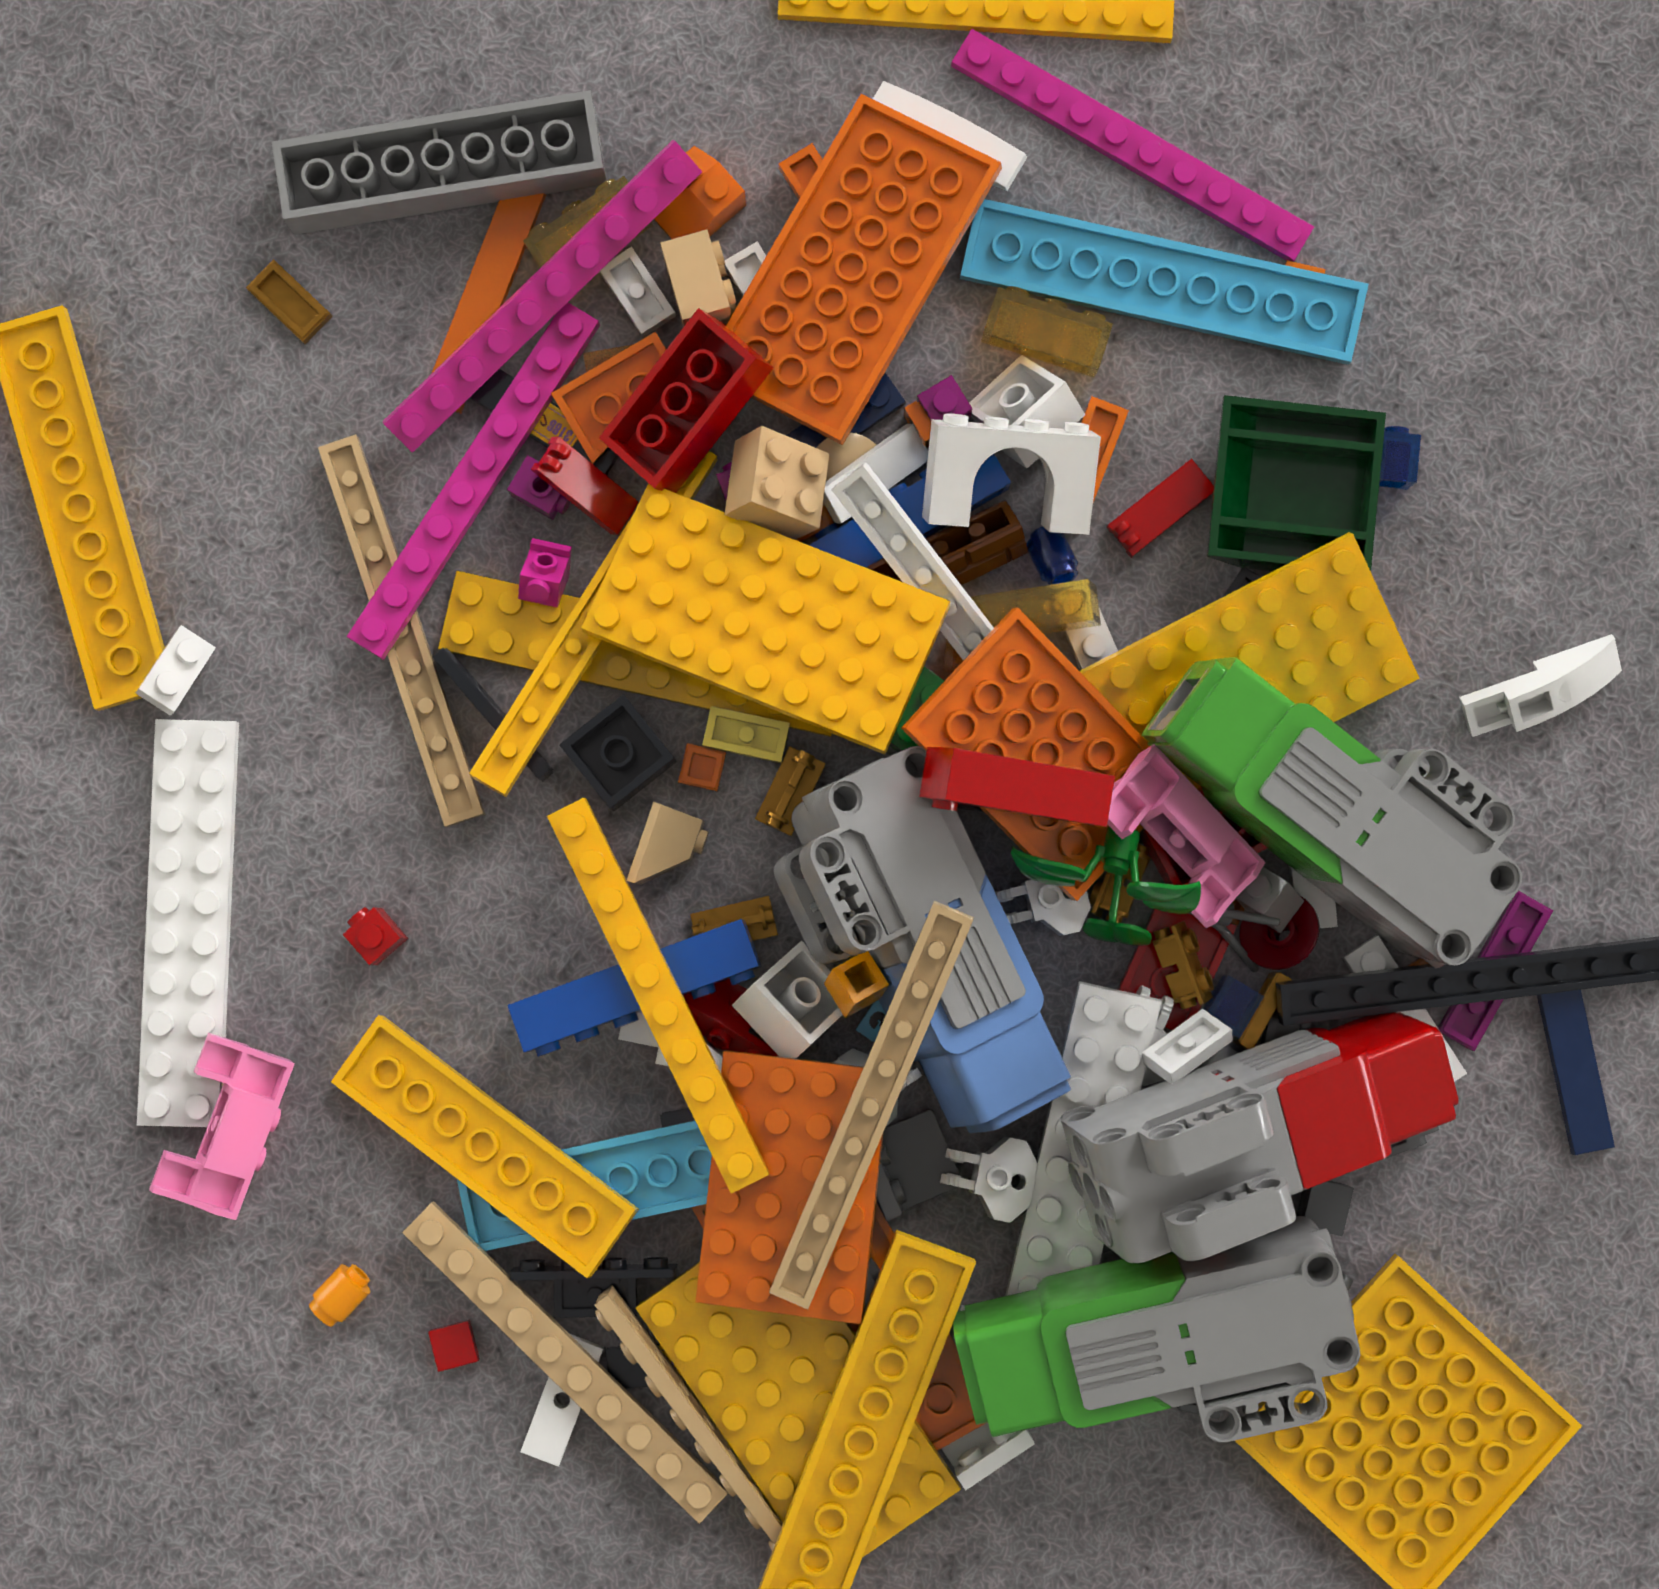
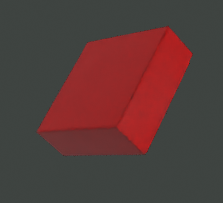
[428,1319,480,1372]

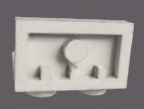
[941,1423,1035,1491]

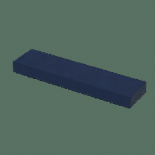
[1537,990,1615,1155]

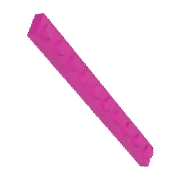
[951,29,1314,262]
[382,140,702,453]
[346,303,600,660]

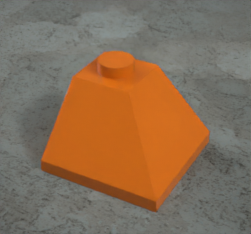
[654,146,746,239]

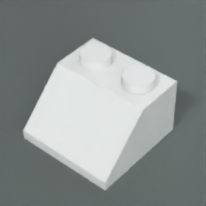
[969,355,1085,468]

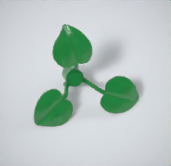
[1011,826,1201,946]

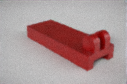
[531,437,639,535]
[1106,458,1214,558]

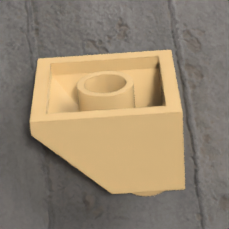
[626,802,709,885]

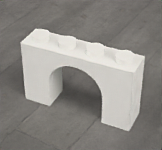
[922,414,1101,535]

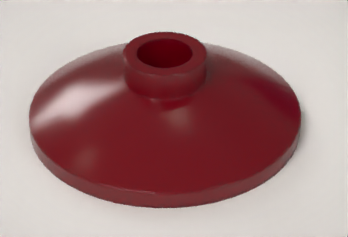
[1240,896,1320,970]

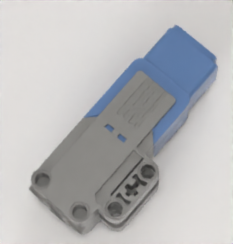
[774,746,1071,1133]

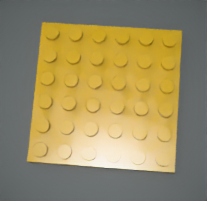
[1235,1254,1582,1589]

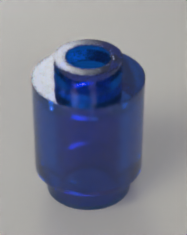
[1026,526,1078,588]

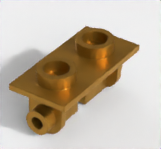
[755,746,826,836]
[1089,844,1151,923]
[690,896,778,941]
[1152,921,1214,1010]

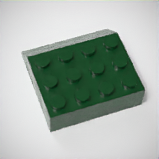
[1207,395,1386,571]

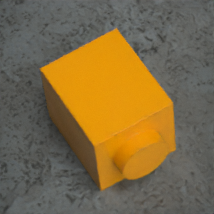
[824,951,889,1018]

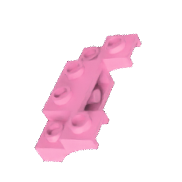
[1107,744,1266,928]
[149,1033,295,1220]

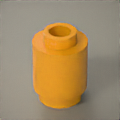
[309,1264,371,1327]

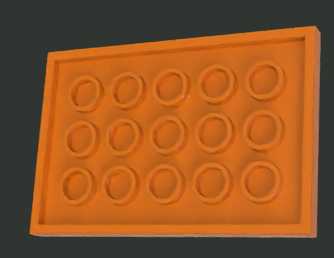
[901,607,1150,901]
[695,1050,883,1324]

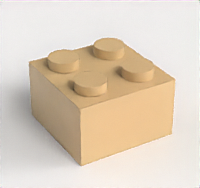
[660,229,736,327]
[724,426,829,540]

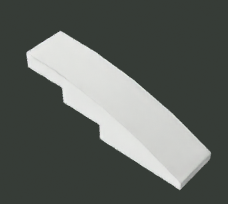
[873,81,1027,191]

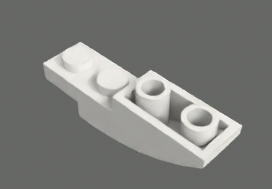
[1459,634,1622,737]

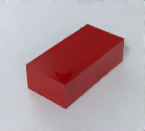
[599,308,774,493]
[919,747,1115,827]

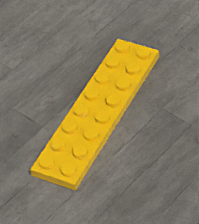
[331,1015,639,1278]

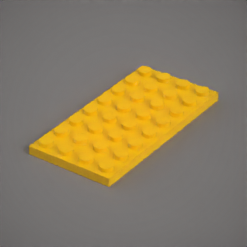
[581,483,950,755]
[1080,532,1420,789]
[635,1261,961,1558]

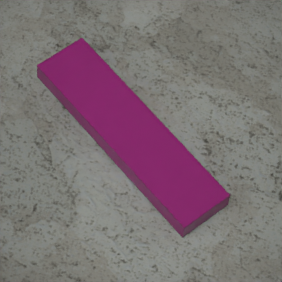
[1438,890,1553,1051]

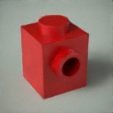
[342,907,408,965]

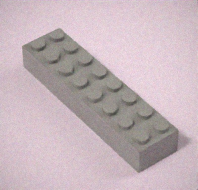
[272,90,608,235]

